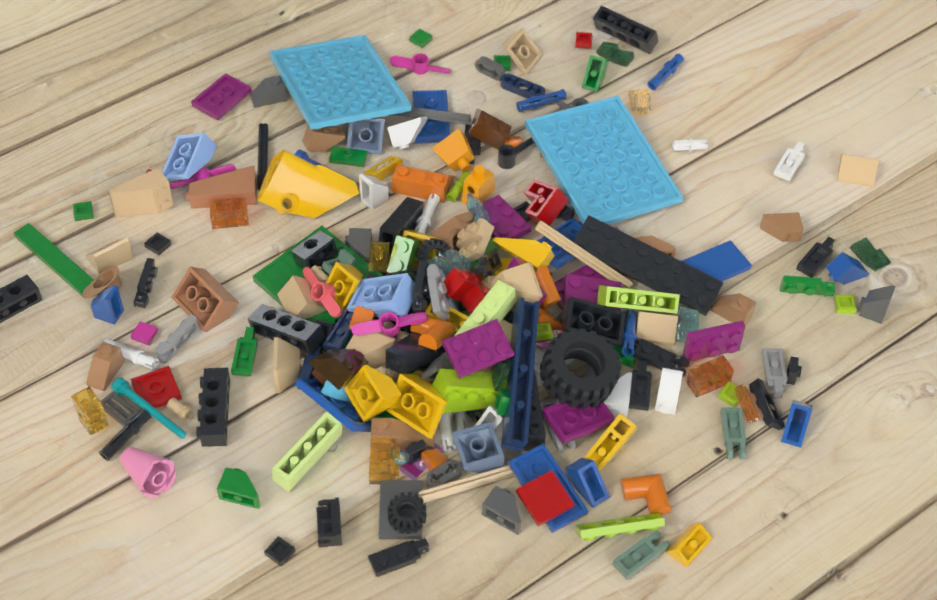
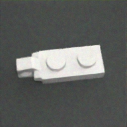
[773,141,805,182]

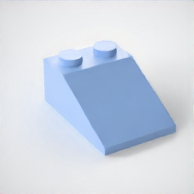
[162,133,217,181]
[347,273,415,318]

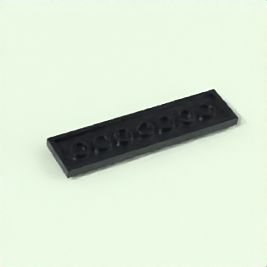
[573,215,723,316]

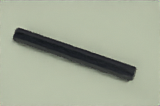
[257,123,268,190]

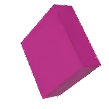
[130,321,158,345]

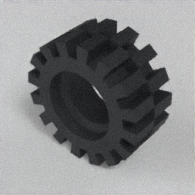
[416,238,453,271]
[388,492,427,534]

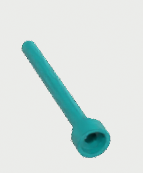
[111,377,187,439]

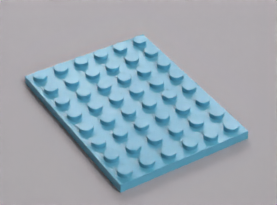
[269,35,411,130]
[525,96,684,225]

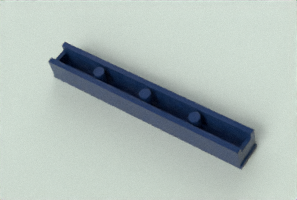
[501,297,539,452]

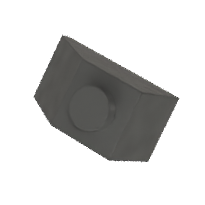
[250,75,287,108]
[345,228,372,263]
[858,285,896,324]
[482,486,521,535]

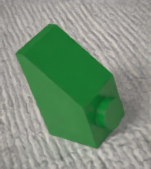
[581,55,609,92]
[217,467,260,509]

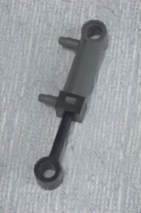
[498,98,589,169]

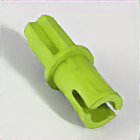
[446,171,471,203]

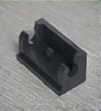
[316,497,342,548]

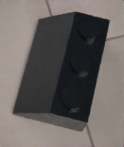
[561,296,626,347]

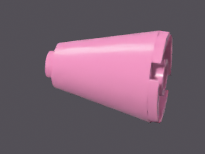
[120,447,176,498]

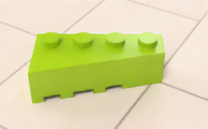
[432,368,508,414]

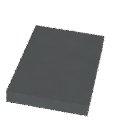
[379,480,422,539]

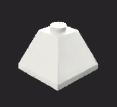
[387,116,428,150]

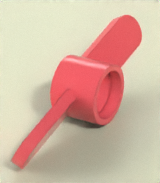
[303,267,342,318]

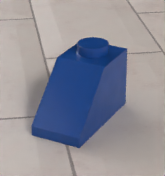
[826,252,869,285]
[91,285,124,325]
[781,400,813,448]
[565,458,610,508]

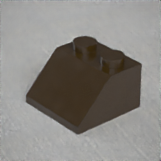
[309,349,369,390]

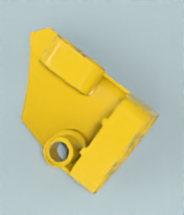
[257,149,359,219]

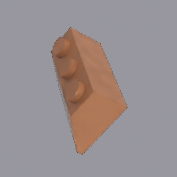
[171,267,239,332]

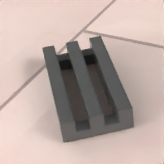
[98,391,139,427]

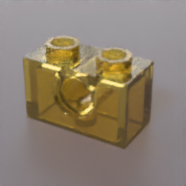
[71,386,109,436]
[369,438,400,484]

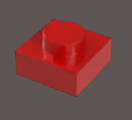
[575,32,593,49]

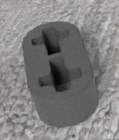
[475,56,506,80]
[426,460,462,488]

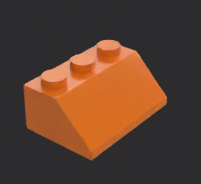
[392,165,454,203]

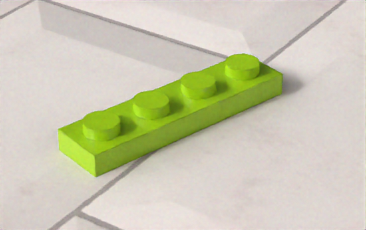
[576,512,665,541]

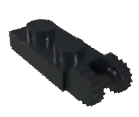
[633,338,690,377]

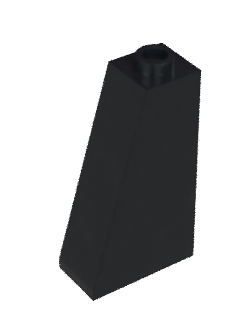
[377,197,424,258]
[385,332,456,374]

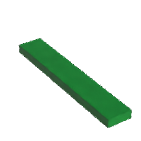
[14,223,94,296]

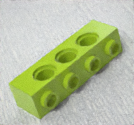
[597,285,680,314]

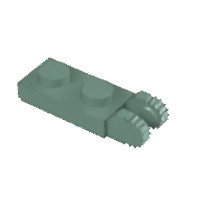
[720,408,746,459]
[612,530,671,580]

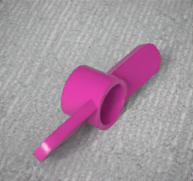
[390,53,451,75]
[170,164,236,189]
[352,312,427,337]

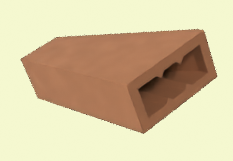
[186,166,257,209]

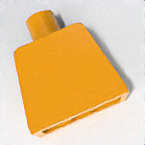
[432,129,474,172]
[461,165,495,208]

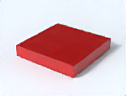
[131,366,182,408]
[516,470,575,527]

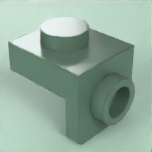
[322,249,355,275]

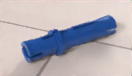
[647,53,684,91]
[516,89,567,112]
[622,309,637,356]

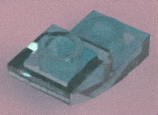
[466,193,491,224]
[676,306,699,344]

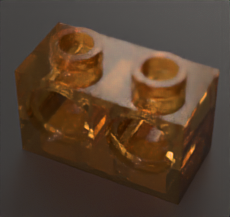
[209,197,249,229]
[686,355,734,397]

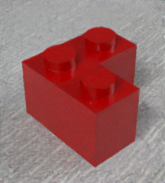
[524,179,569,226]
[443,267,491,314]

